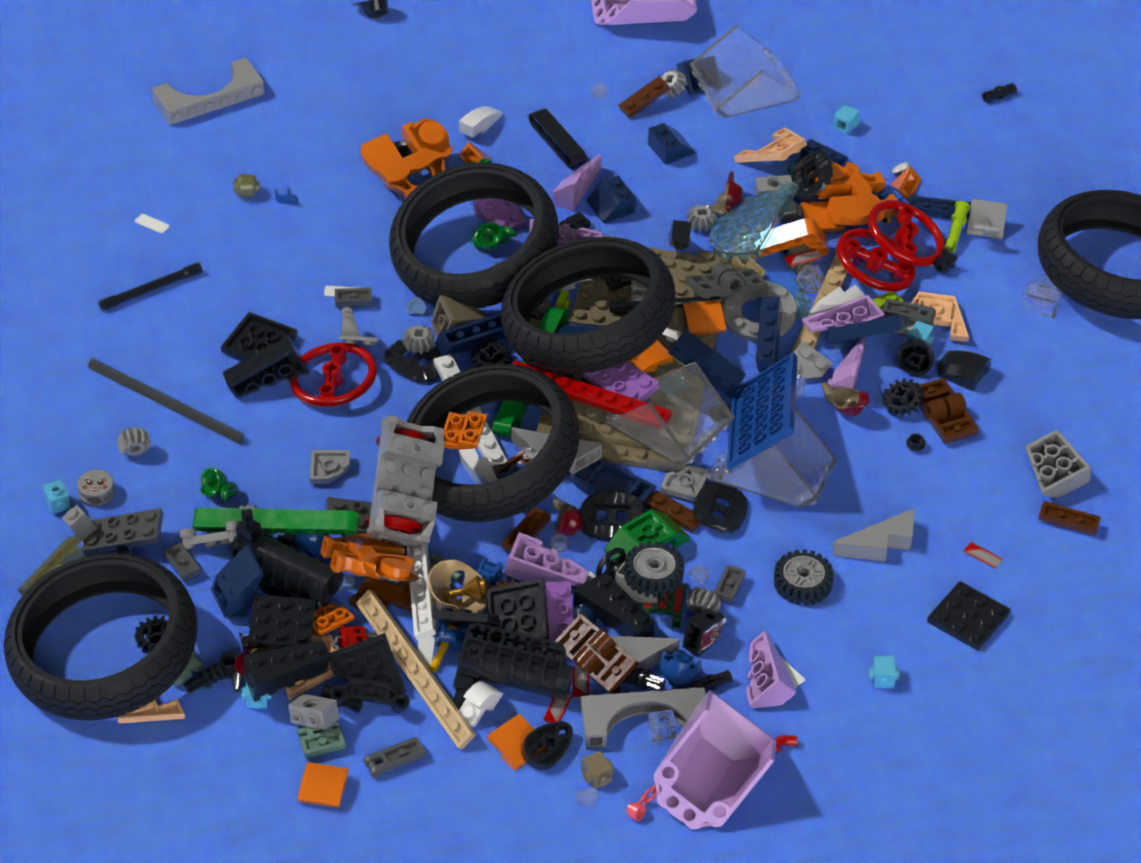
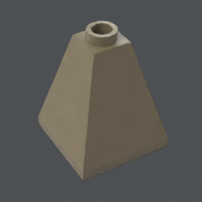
[431,295,487,337]

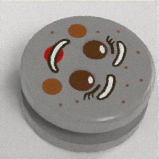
[77,470,115,506]

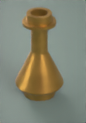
[442,576,488,603]

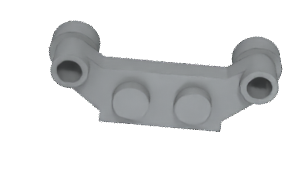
[179,521,241,550]

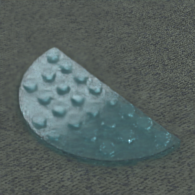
[709,181,799,259]

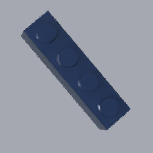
[756,297,783,372]
[435,312,506,356]
[668,329,746,397]

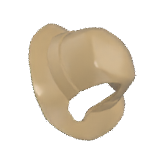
[428,559,487,613]

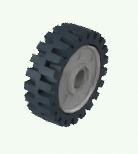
[624,541,684,598]
[774,549,834,606]

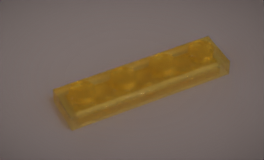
[17,535,81,596]

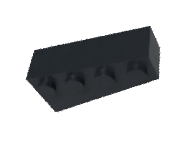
[222,336,310,398]
[573,571,655,637]
[242,640,330,702]

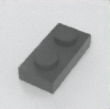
[335,288,372,307]
[163,543,201,582]
[714,565,746,604]

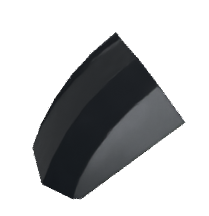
[937,350,992,391]

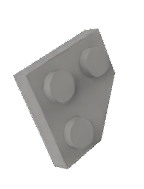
[794,341,833,381]
[310,450,350,484]
[660,465,709,502]

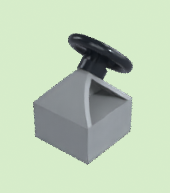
[595,547,657,606]

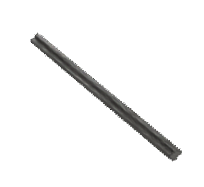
[88,358,245,444]

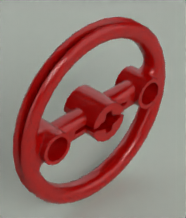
[868,200,945,267]
[836,228,916,292]
[289,342,377,407]

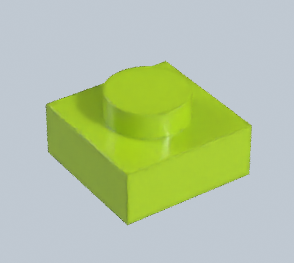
[556,290,571,310]

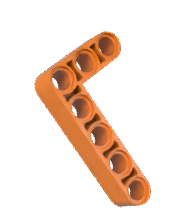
[731,218,829,259]

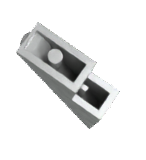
[511,427,602,474]
[832,509,915,562]
[609,635,680,670]

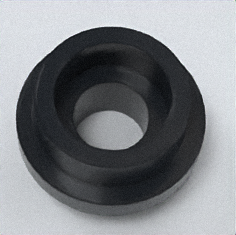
[906,434,926,451]

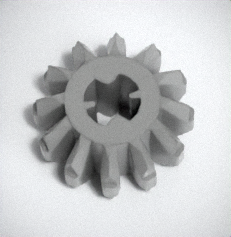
[660,68,688,98]
[686,204,717,233]
[403,324,435,355]
[117,426,151,457]
[686,587,721,614]

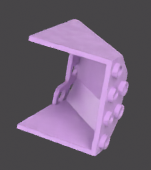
[591,0,697,25]
[653,690,777,830]

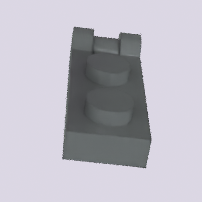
[882,299,936,326]
[363,737,426,778]

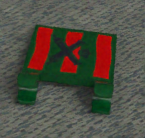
[642,585,686,628]

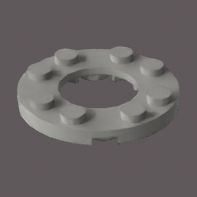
[723,280,797,342]

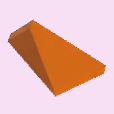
[458,142,490,164]
[890,166,921,202]

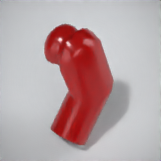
[774,735,797,752]

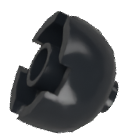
[896,339,935,377]

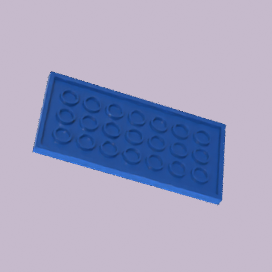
[726,352,798,471]

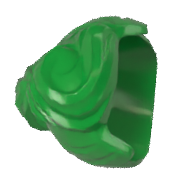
[472,222,517,250]
[200,468,239,504]

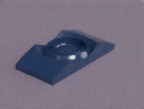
[570,459,656,503]

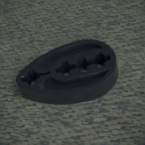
[521,721,573,770]

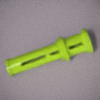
[945,201,971,253]

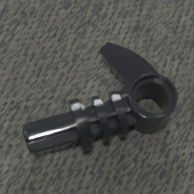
[184,652,242,693]
[612,666,666,694]

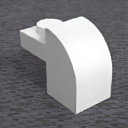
[459,681,503,727]

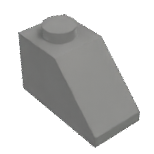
[62,505,97,541]

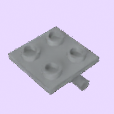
[967,199,1007,239]
[339,306,381,345]

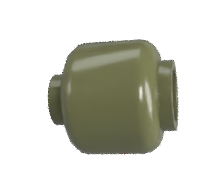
[233,174,260,198]

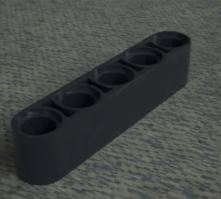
[528,108,587,169]

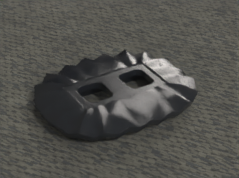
[791,150,833,202]
[384,340,442,382]
[693,481,748,533]
[580,491,645,541]

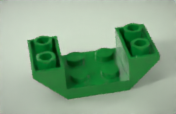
[604,509,691,559]

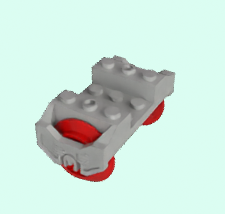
[365,415,444,547]

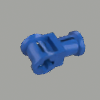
[477,558,503,588]
[436,624,476,652]

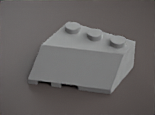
[1025,430,1091,498]

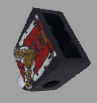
[682,609,726,657]

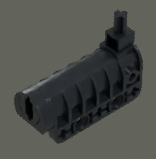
[231,509,344,610]
[453,622,574,710]

